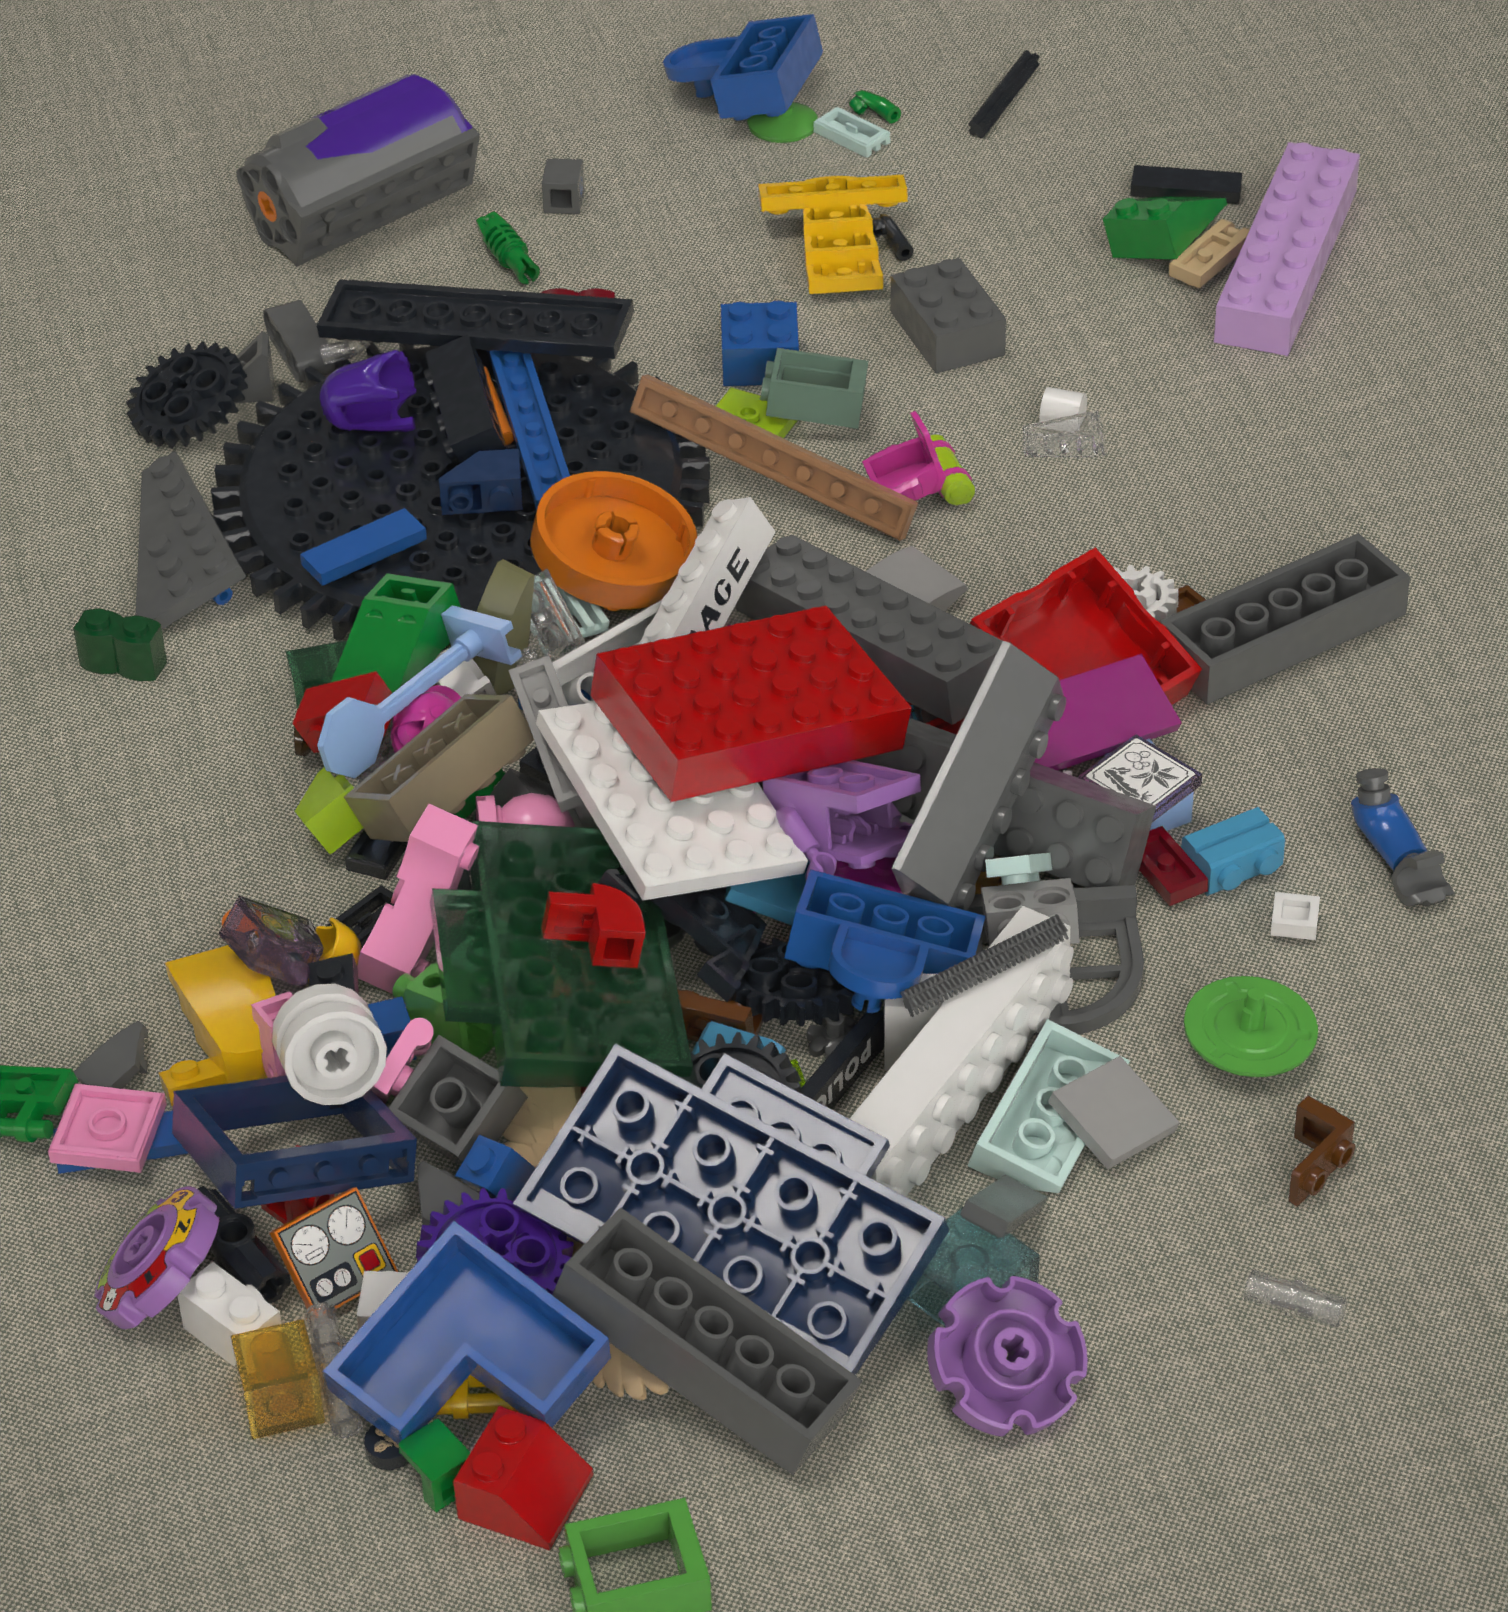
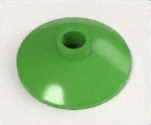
[747,101,818,143]

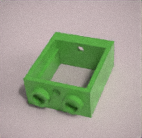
[558,1498,712,1612]

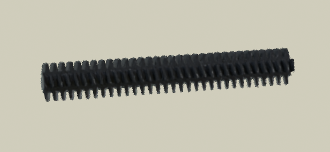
[968,50,1040,138]

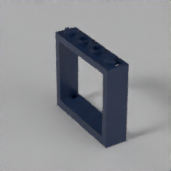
[172,1076,417,1209]

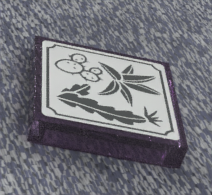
[1079,734,1202,822]

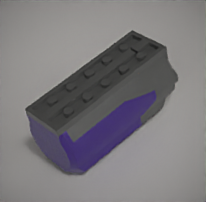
[236,74,480,267]

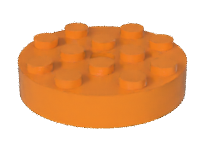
[531,471,697,611]

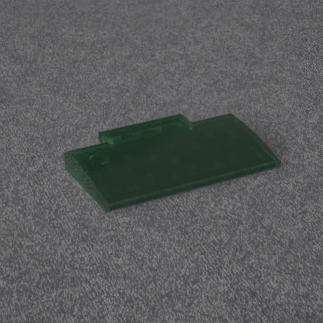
[430,821,693,1088]

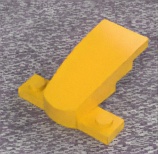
[758,174,908,294]
[159,939,276,1106]

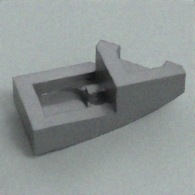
[74,1021,148,1089]

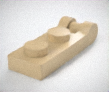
[1169,219,1250,288]

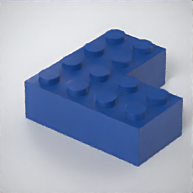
[323,1221,611,1445]

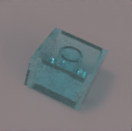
[907,1207,1039,1327]

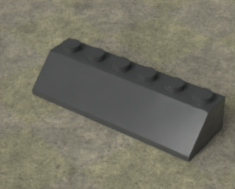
[892,641,1066,910]

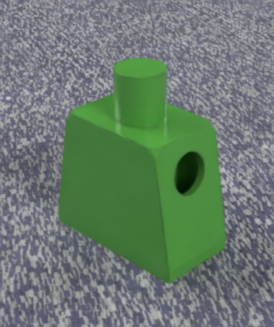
[393,963,495,1059]

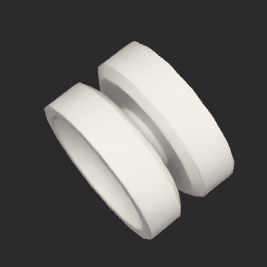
[272,984,387,1105]

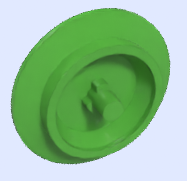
[1184,976,1318,1077]

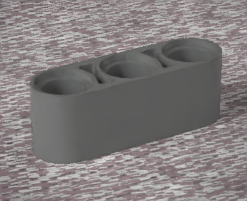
[263,300,336,382]

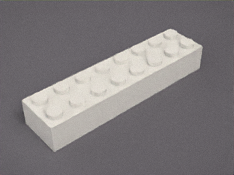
[850,906,1074,1197]

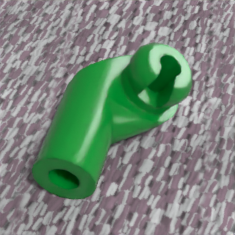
[849,90,901,124]

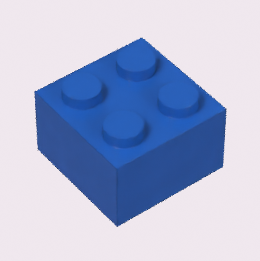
[721,301,799,386]

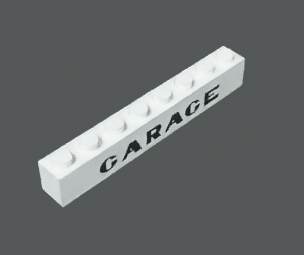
[639,497,775,644]

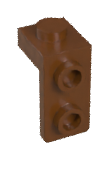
[1289,1095,1355,1207]

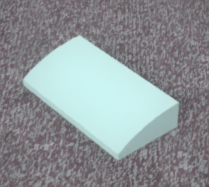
[968,1019,1130,1193]

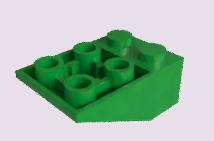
[331,573,461,693]

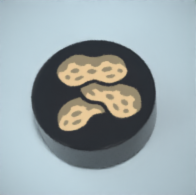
[364,1425,409,1470]

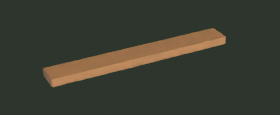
[630,374,919,540]

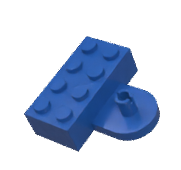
[663,14,823,121]
[784,869,986,1013]

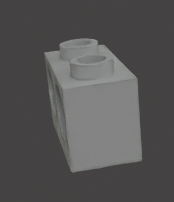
[981,878,1080,948]

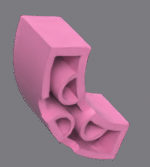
[357,804,480,994]

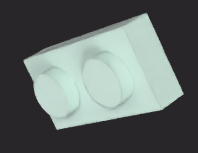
[985,853,1052,885]

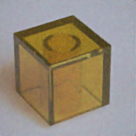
[230,1319,325,1440]

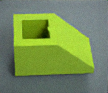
[294,767,363,855]

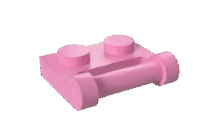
[371,1018,433,1104]

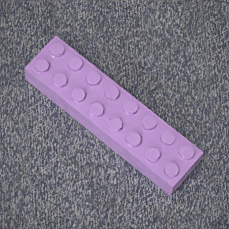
[1214,142,1360,356]

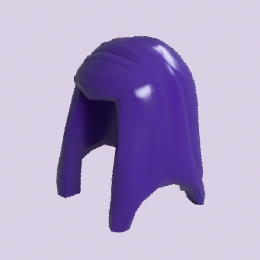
[320,350,416,432]

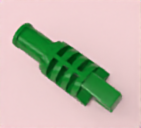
[476,211,540,284]

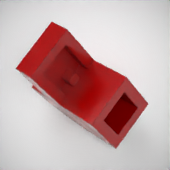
[542,883,646,968]

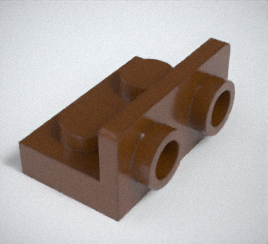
[659,987,763,1042]

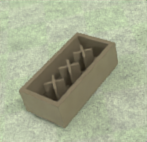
[344,694,534,842]

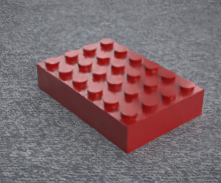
[590,606,912,802]

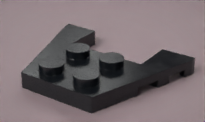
[597,869,767,1002]

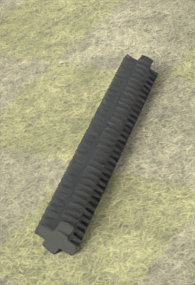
[900,914,1069,1017]

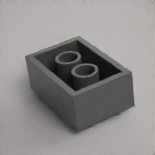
[890,258,1006,374]

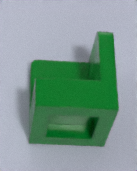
[399,1418,471,1513]

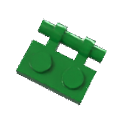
[0,1065,79,1143]

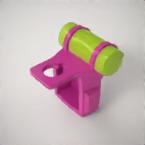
[862,410,975,505]

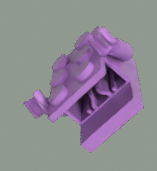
[763,760,921,880]

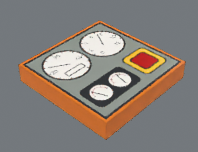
[269,1187,398,1319]

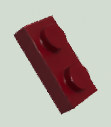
[1139,826,1208,906]

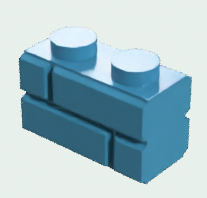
[1181,807,1285,896]

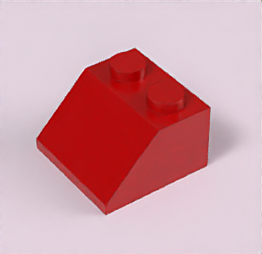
[453,1406,594,1551]

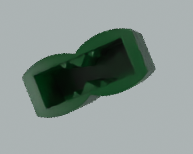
[73,608,167,681]

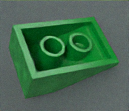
[1103,197,1227,259]

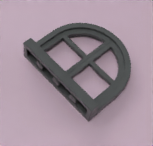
[965,885,1144,1035]

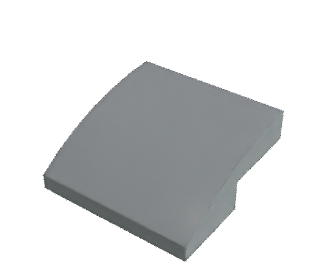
[866,546,968,611]

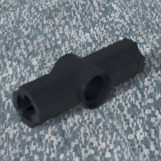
[197,1186,291,1304]

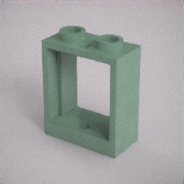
[760,348,869,429]

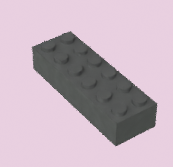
[1159,533,1410,705]
[552,1207,862,1475]

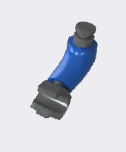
[1351,768,1455,907]

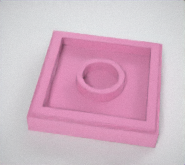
[48,1084,167,1173]

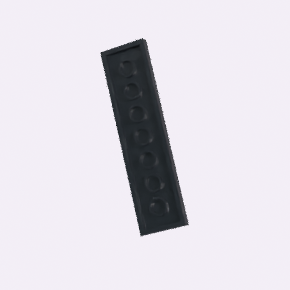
[316,279,634,359]

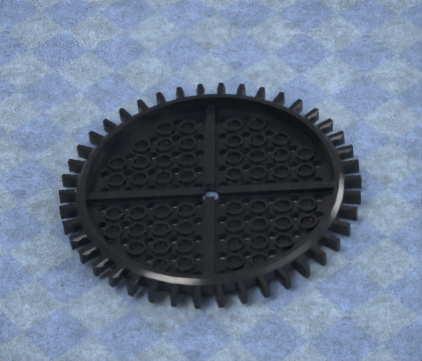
[211,342,710,652]

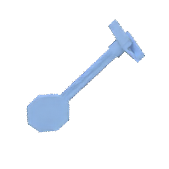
[317,605,522,778]

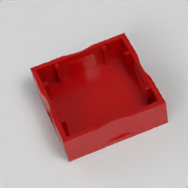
[969,547,1202,769]

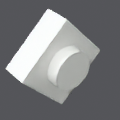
[1271,892,1320,940]

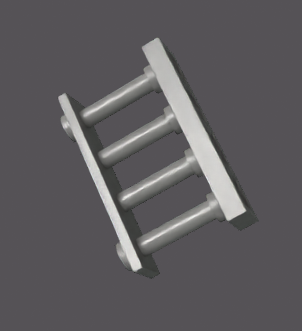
[508,655,610,859]

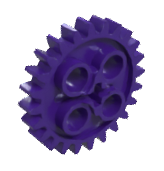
[415,1188,574,1295]

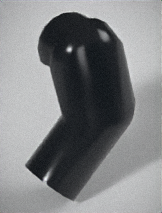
[872,214,914,261]

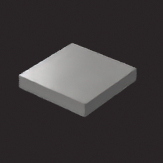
[1048,1056,1180,1170]

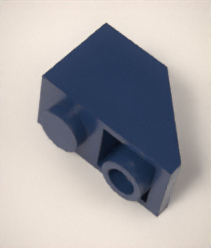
[439,449,523,515]

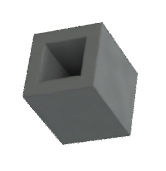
[542,158,585,214]

